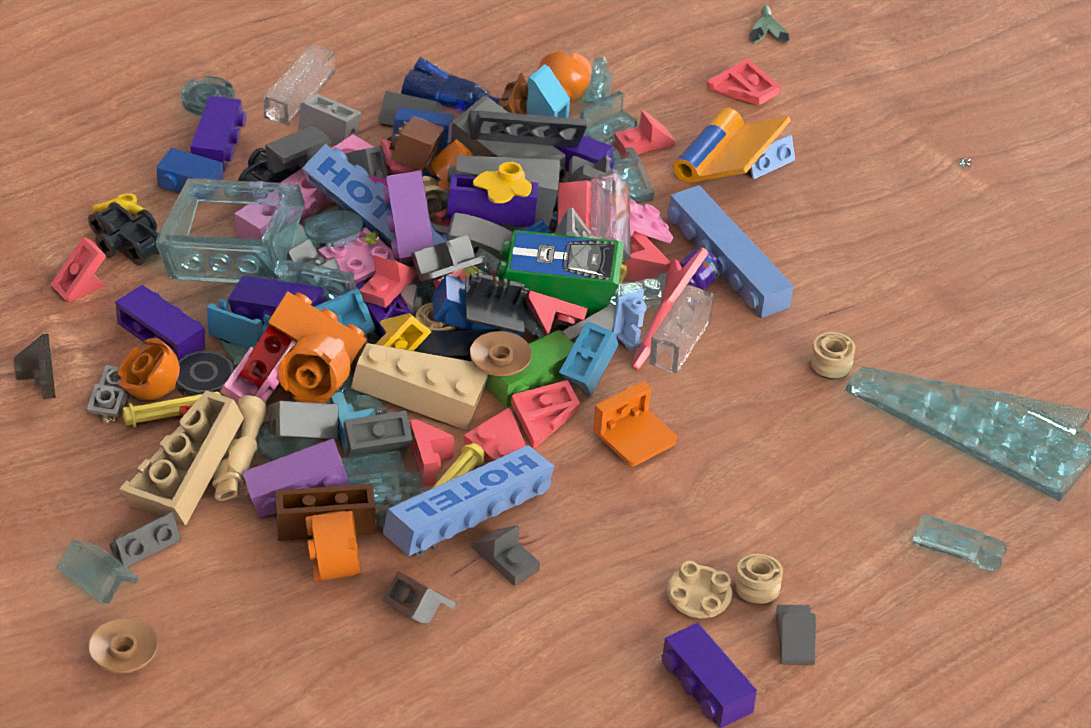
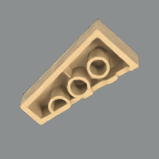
[351,343,489,431]
[119,390,244,525]

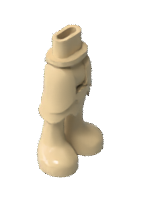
[212,395,267,501]

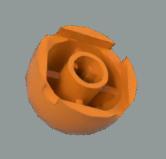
[538,51,591,102]
[118,338,180,401]

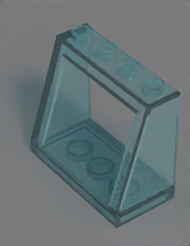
[156,178,305,283]

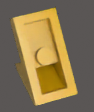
[375,313,431,351]

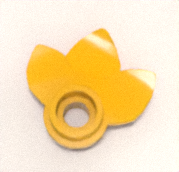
[473,162,532,204]

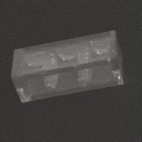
[649,285,714,374]

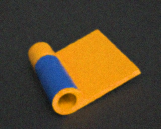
[673,108,791,183]

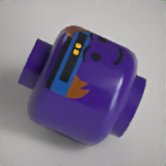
[680,249,719,292]

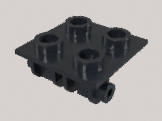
[465,272,529,334]

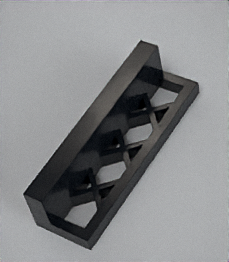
[468,111,587,147]

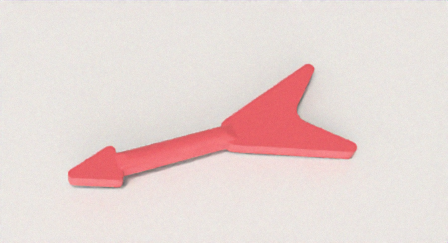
[632,247,708,370]

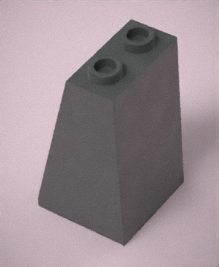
[451,96,566,183]
[441,155,560,231]

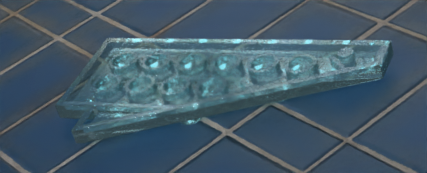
[846,366,1091,502]

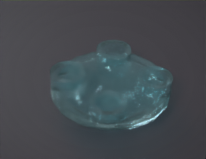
[256,421,318,461]

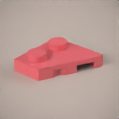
[707,58,780,106]
[511,380,580,448]
[464,408,526,463]

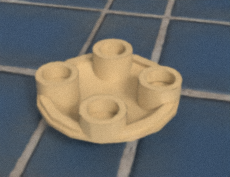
[667,561,732,619]

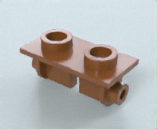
[498,73,528,114]

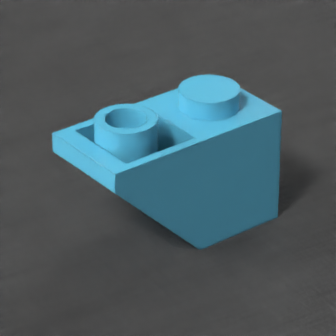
[526,65,570,118]

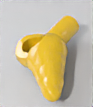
[92,193,147,217]

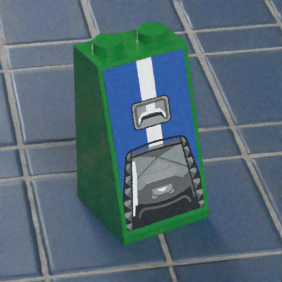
[496,230,624,319]

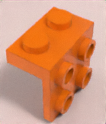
[593,381,678,466]

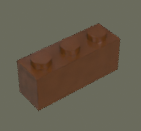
[389,115,445,172]
[275,484,376,541]

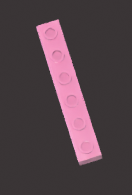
[235,134,374,246]

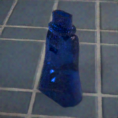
[401,56,500,112]

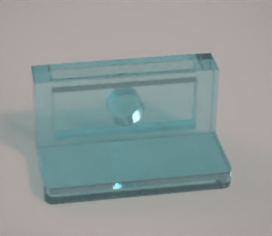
[580,91,637,144]
[57,540,139,604]

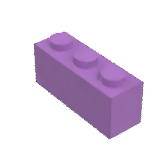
[382,170,434,267]
[243,439,350,519]

